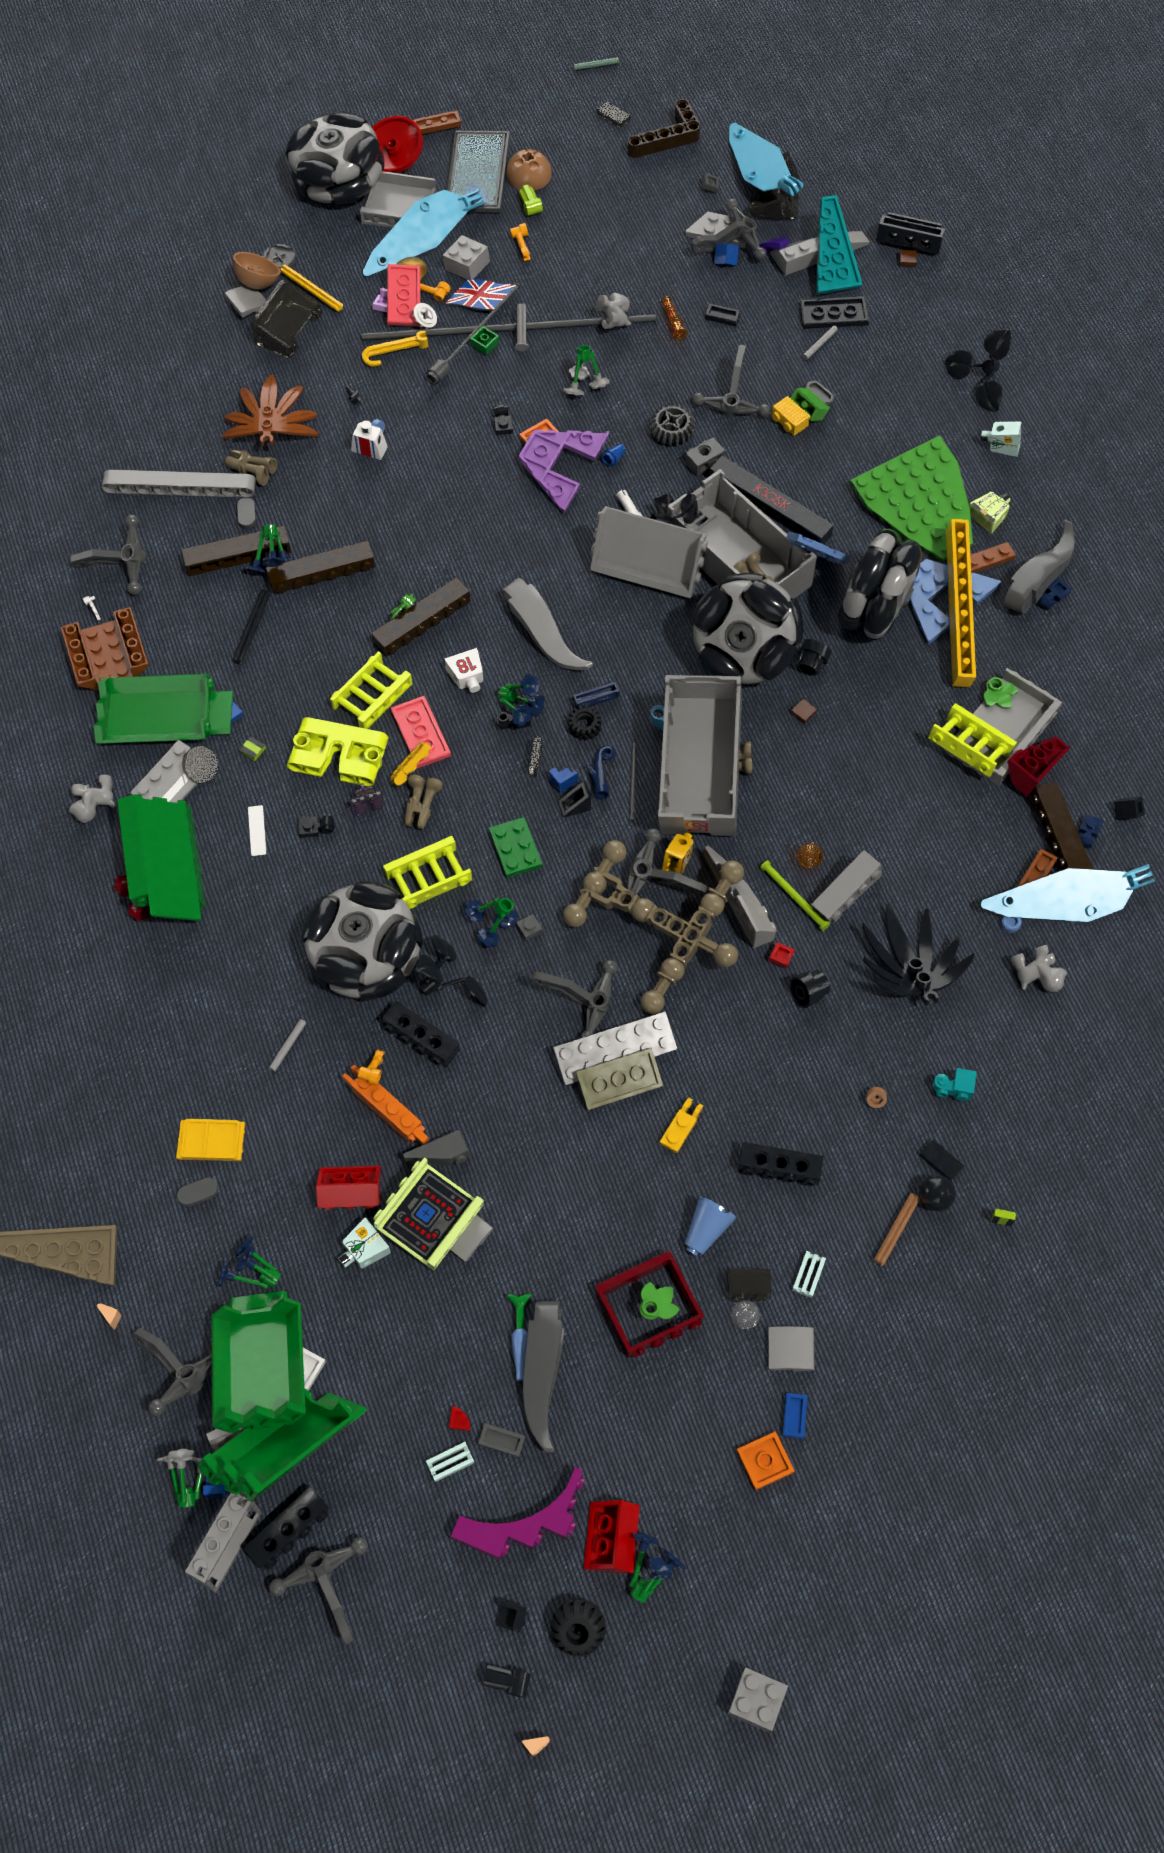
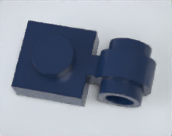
[1039,578,1072,610]
[1078,814,1103,848]

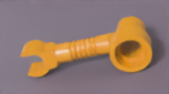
[510,223,530,261]
[420,281,451,302]
[358,1050,385,1086]

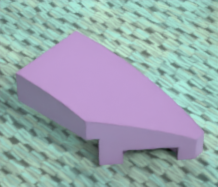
[373,288,387,312]

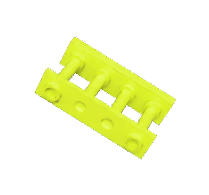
[330,651,412,729]
[928,703,1017,778]
[383,836,472,909]

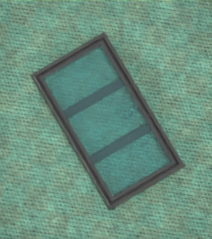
[447,131,510,213]

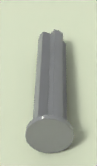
[515,303,528,351]

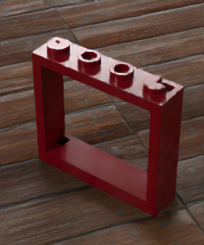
[595,1250,704,1358]

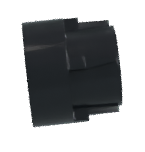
[797,639,832,675]
[790,970,830,1008]

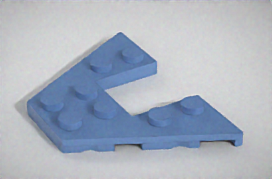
[786,532,851,565]
[910,559,1001,645]

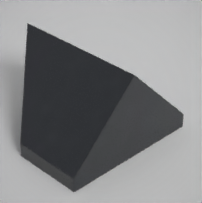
[558,780,591,817]

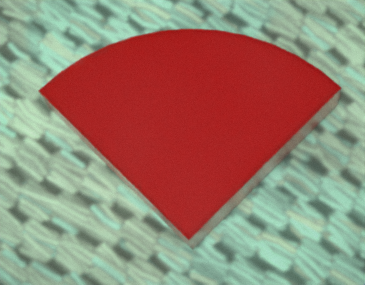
[449,1406,471,1432]

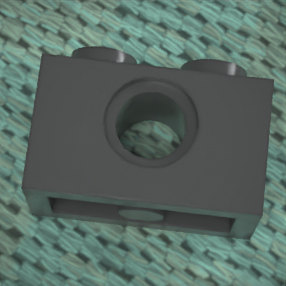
[685,437,725,477]

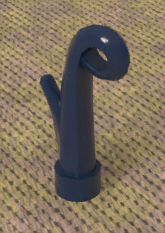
[586,745,616,799]

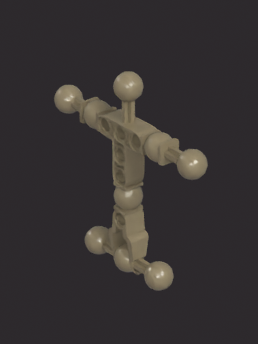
[563,840,744,1015]

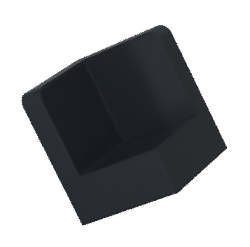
[1114,796,1145,820]
[496,1601,528,1633]

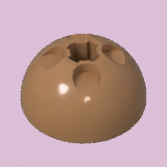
[505,149,552,191]
[233,252,281,289]

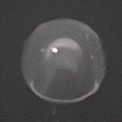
[731,1300,760,1329]

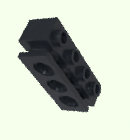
[876,212,945,254]

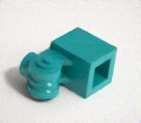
[932,1068,977,1101]

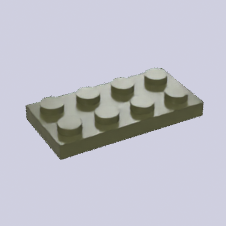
[575,1048,663,1110]

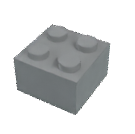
[443,235,490,281]
[728,1667,788,1733]

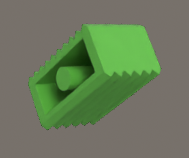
[791,388,830,421]

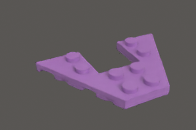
[518,430,610,514]

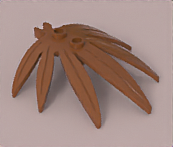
[222,375,318,446]

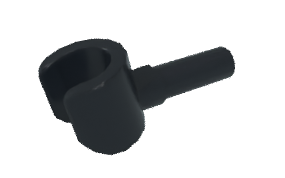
[345,385,361,405]

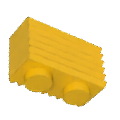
[771,396,810,436]

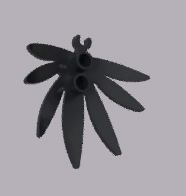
[862,904,975,1006]

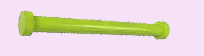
[760,860,830,931]

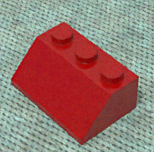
[316,1165,381,1209]
[583,1500,640,1574]

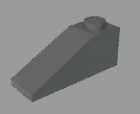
[403,1130,469,1165]

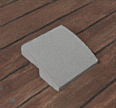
[225,286,271,318]
[450,1215,493,1262]
[769,1326,815,1372]

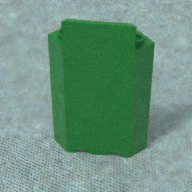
[94,673,233,743]
[117,794,206,921]
[211,1291,306,1433]
[197,1389,367,1502]

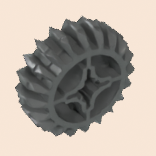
[649,404,695,446]

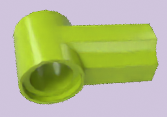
[519,185,543,216]

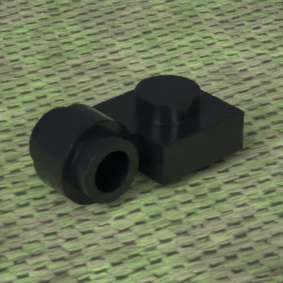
[494,404,513,435]
[496,711,531,729]
[299,815,335,838]

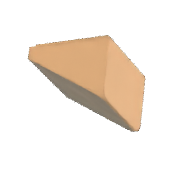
[97,1303,121,1330]
[522,1736,550,1757]

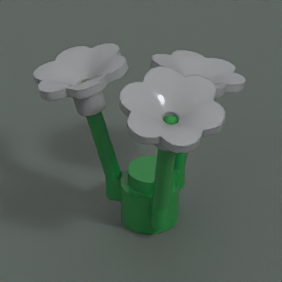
[563,345,610,395]
[157,1449,203,1507]

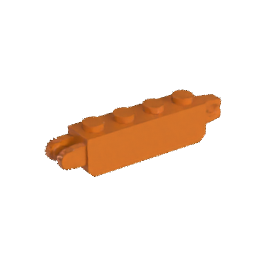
[342,1065,429,1146]

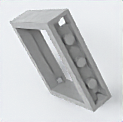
[185,1493,262,1593]

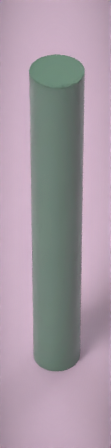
[573,57,619,71]

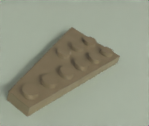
[0,1225,118,1287]

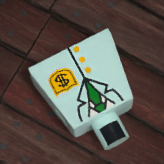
[981,422,1021,457]
[338,1217,391,1269]

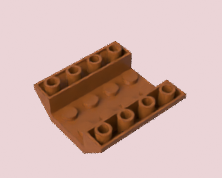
[61,607,149,690]

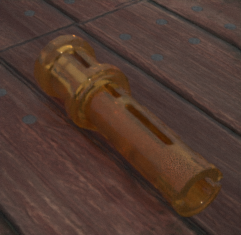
[661,296,688,340]

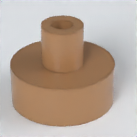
[867,1087,887,1108]

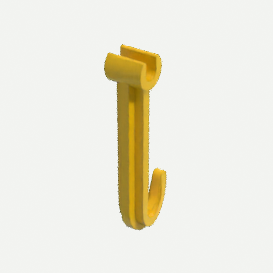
[362,331,429,367]

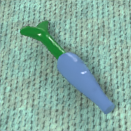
[506,1293,532,1381]

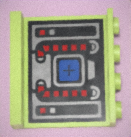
[374,1157,484,1271]

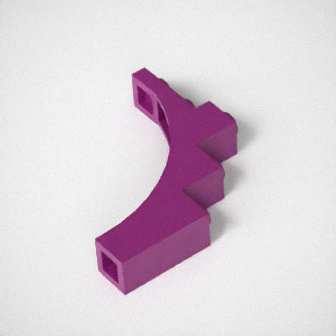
[451,1467,585,1561]

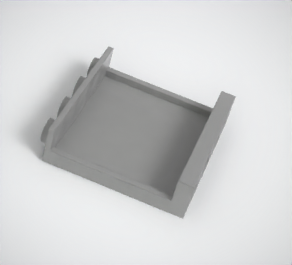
[360,171,436,228]

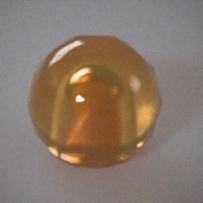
[797,842,823,869]

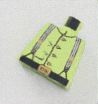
[969,492,1010,534]

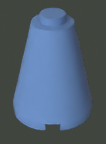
[685,1196,736,1256]

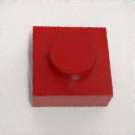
[769,942,795,968]

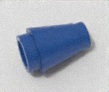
[602,444,626,466]

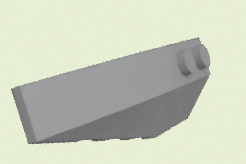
[770,231,870,276]
[704,846,777,949]

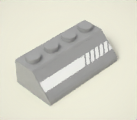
[130,740,211,803]

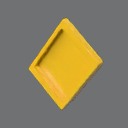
[176,1119,245,1161]

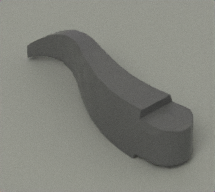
[1004,520,1075,613]
[523,1300,565,1453]

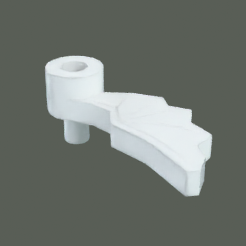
[83,596,101,621]

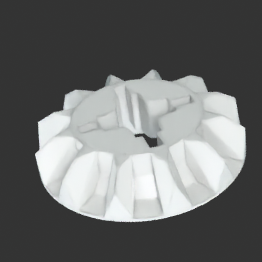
[413,303,437,329]

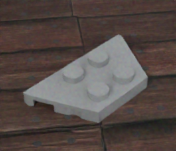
[686,212,746,248]

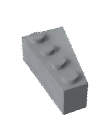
[812,850,882,923]

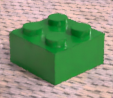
[470,326,499,355]

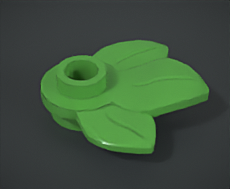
[389,593,416,620]
[984,677,1019,708]
[640,1282,679,1320]

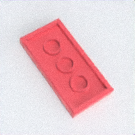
[387,264,420,327]
[390,696,451,769]

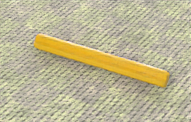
[280,265,343,312]

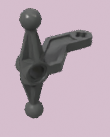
[691,198,766,260]
[692,344,771,418]
[69,515,146,595]
[623,828,708,904]
[531,960,618,1038]
[132,1328,212,1416]
[269,1537,368,1645]

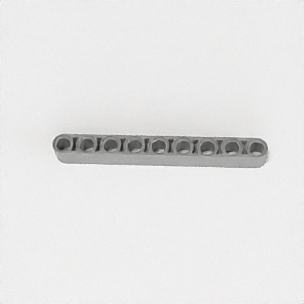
[102,470,256,497]

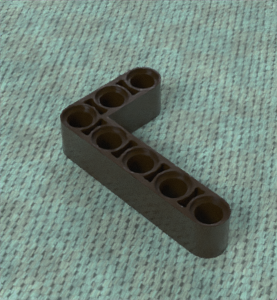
[628,99,700,158]

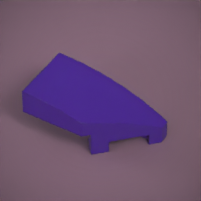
[759,238,789,253]

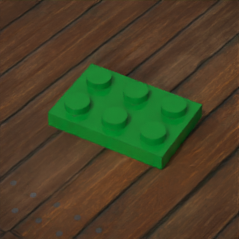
[489,817,542,878]

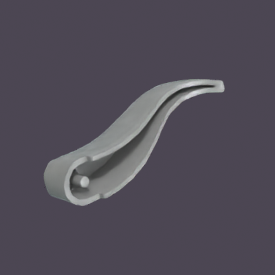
[503,578,593,670]

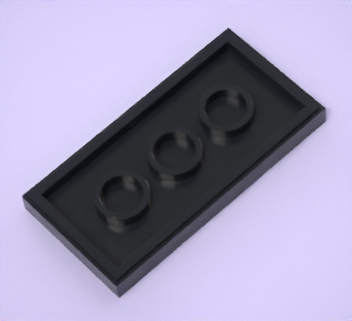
[800,296,869,329]

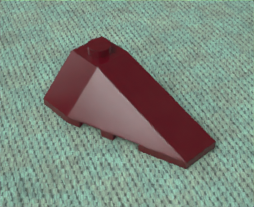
[1007,737,1070,796]

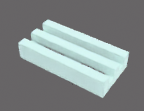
[792,1251,826,1298]
[426,1442,474,1482]

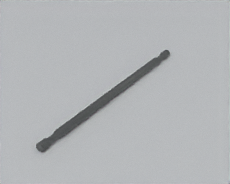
[629,742,636,821]

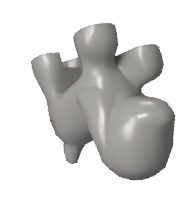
[596,293,631,329]
[69,775,115,823]
[1011,945,1067,992]

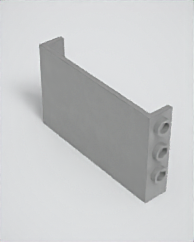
[590,506,708,598]
[944,668,1062,786]

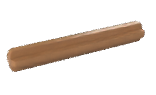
[874,1193,920,1266]

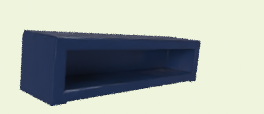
[573,682,619,710]

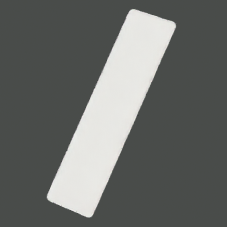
[248,805,266,856]

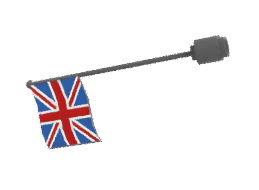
[426,279,521,384]

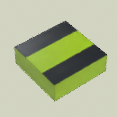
[240,736,266,761]
[991,1209,1016,1226]

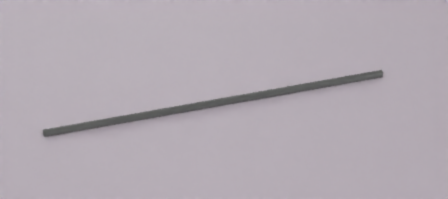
[361,314,656,340]

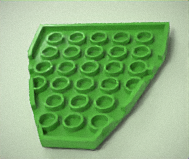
[850,435,973,562]

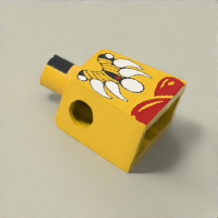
[662,833,694,875]

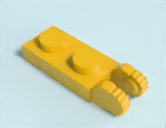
[390,741,432,786]
[659,1098,703,1154]

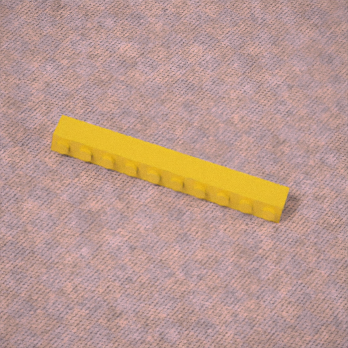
[946,519,976,687]

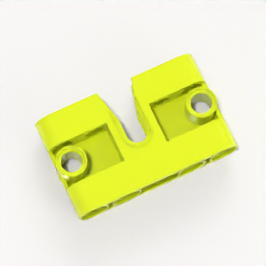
[287,717,389,786]

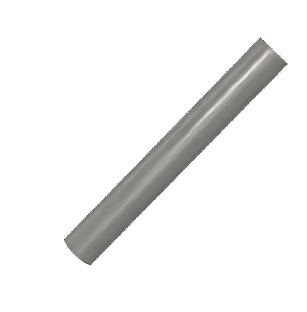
[802,326,838,360]
[269,1019,306,1072]

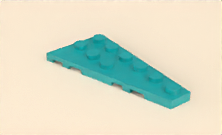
[816,195,863,295]

